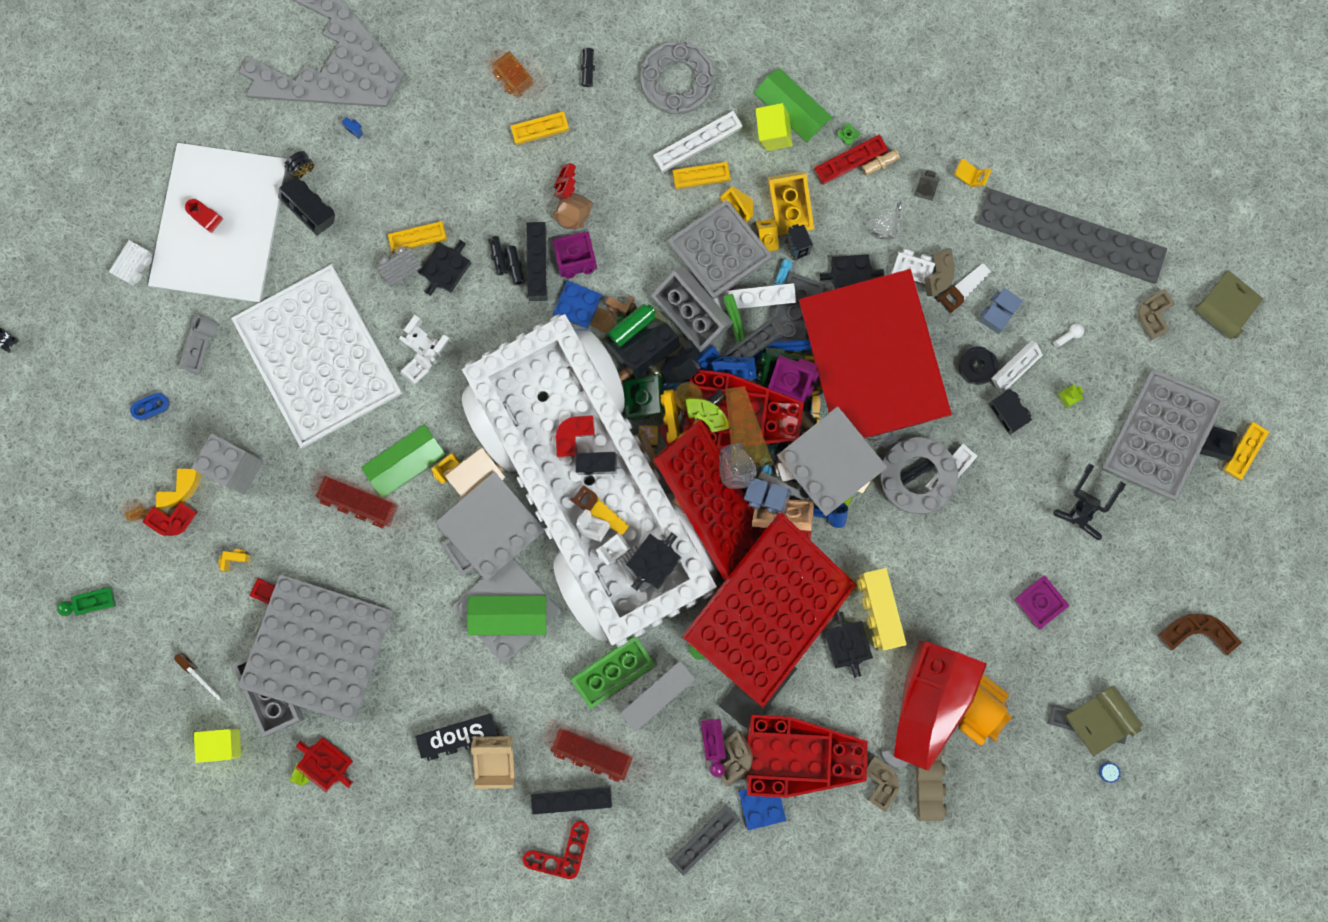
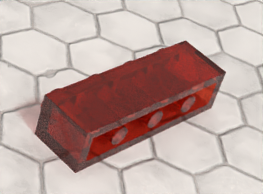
[315,476,399,529]
[551,728,633,782]

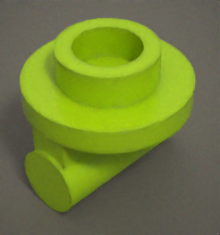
[289,762,310,786]

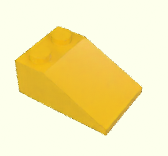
[767,171,814,236]

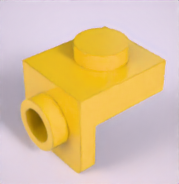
[431,452,461,484]
[218,549,251,572]

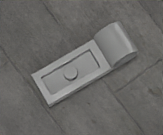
[178,315,218,374]
[758,471,811,501]

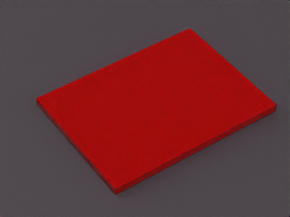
[799,269,952,439]
[682,512,857,707]

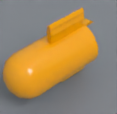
[958,674,1012,746]

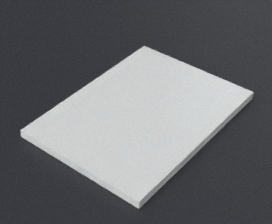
[148,143,287,303]
[231,264,403,449]

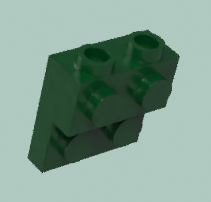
[757,348,805,388]
[623,375,664,421]

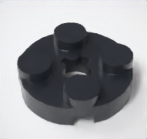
[959,346,998,385]

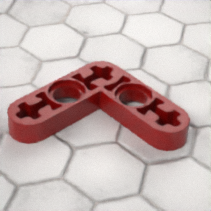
[523,821,589,879]

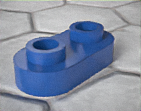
[130,393,170,421]

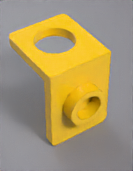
[954,159,992,187]
[756,219,779,251]

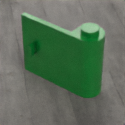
[604,304,656,347]

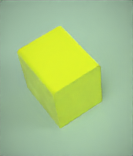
[755,103,793,151]
[194,728,241,763]

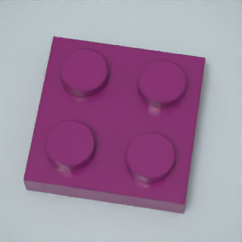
[1013,575,1070,630]

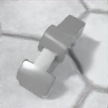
[882,748,915,768]

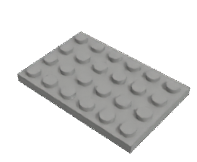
[1102,369,1226,502]

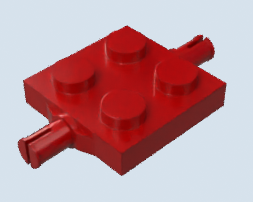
[295,737,353,793]

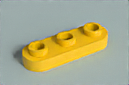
[661,389,681,444]

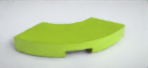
[685,397,730,432]

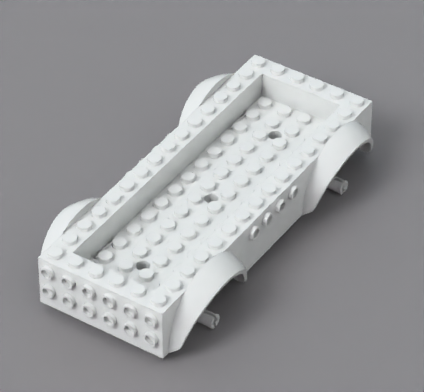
[462,314,718,648]

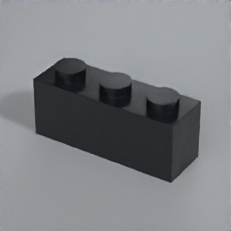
[278,176,335,236]

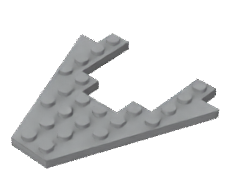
[239,0,404,107]

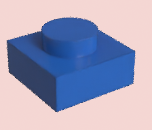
[342,117,363,139]

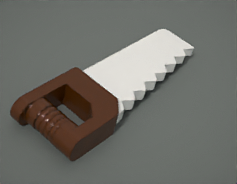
[937,264,991,313]
[174,653,223,700]

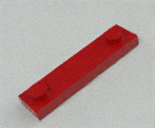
[814,134,888,185]

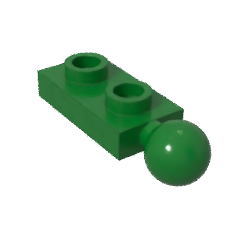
[57,587,116,616]

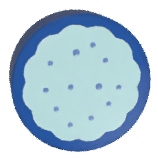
[1099,762,1120,783]

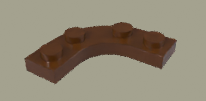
[1157,614,1242,655]

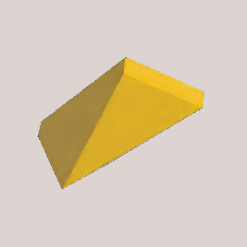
[719,186,753,223]

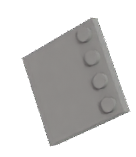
[667,200,773,300]
[777,407,887,516]
[435,471,545,581]
[452,559,561,664]

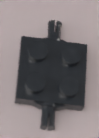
[419,240,471,297]
[819,254,884,289]
[626,532,682,591]
[824,612,873,678]

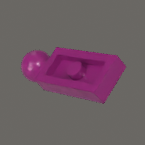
[701,719,726,777]

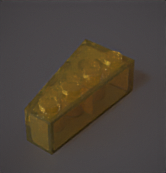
[725,387,774,469]

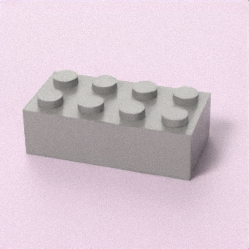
[651,267,734,352]
[232,657,305,737]
[620,661,695,732]

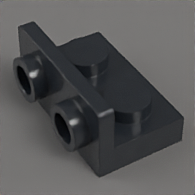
[1200,427,1237,461]

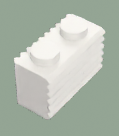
[109,240,153,286]

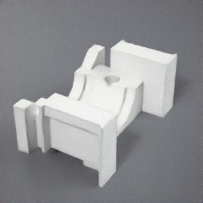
[399,315,452,364]

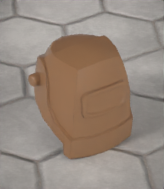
[553,193,593,230]

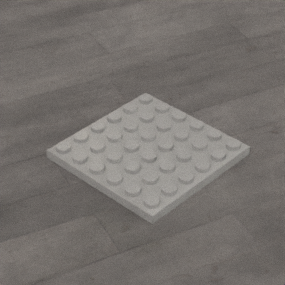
[238,574,393,724]

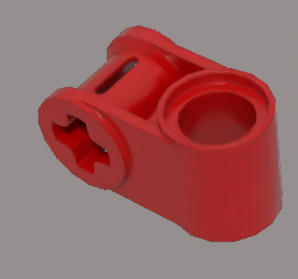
[185,199,223,233]

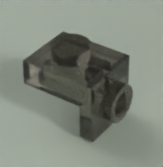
[914,170,939,201]

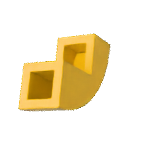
[156,469,201,509]

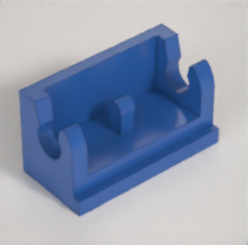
[712,357,757,380]

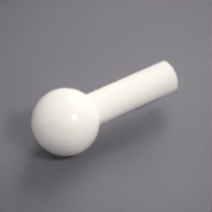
[1053,323,1084,348]

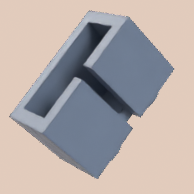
[980,288,1023,335]
[744,477,791,515]

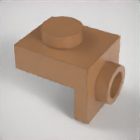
[606,295,636,317]

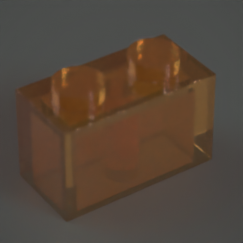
[492,51,534,98]

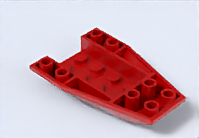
[683,370,804,449]
[894,641,987,771]
[745,715,868,798]

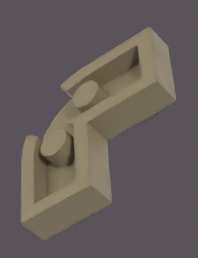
[924,248,955,296]
[1138,289,1175,340]
[721,731,752,787]
[867,756,899,812]

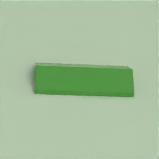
[754,68,833,143]
[361,424,446,499]
[467,596,547,636]
[570,635,655,709]

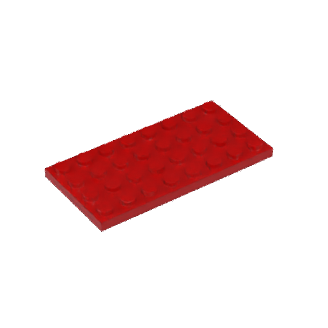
[653,419,765,581]

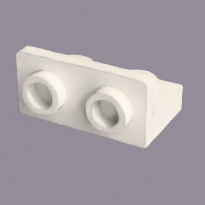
[892,248,935,284]

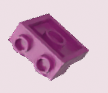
[552,231,597,279]
[768,355,820,402]

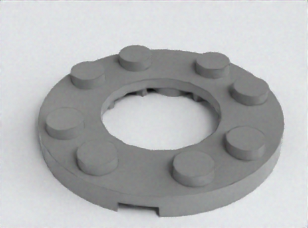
[641,41,714,114]
[880,437,958,515]

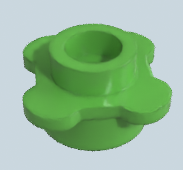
[837,123,860,145]

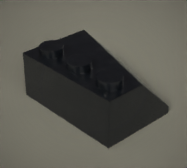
[601,318,681,380]

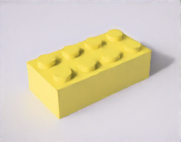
[857,568,907,651]

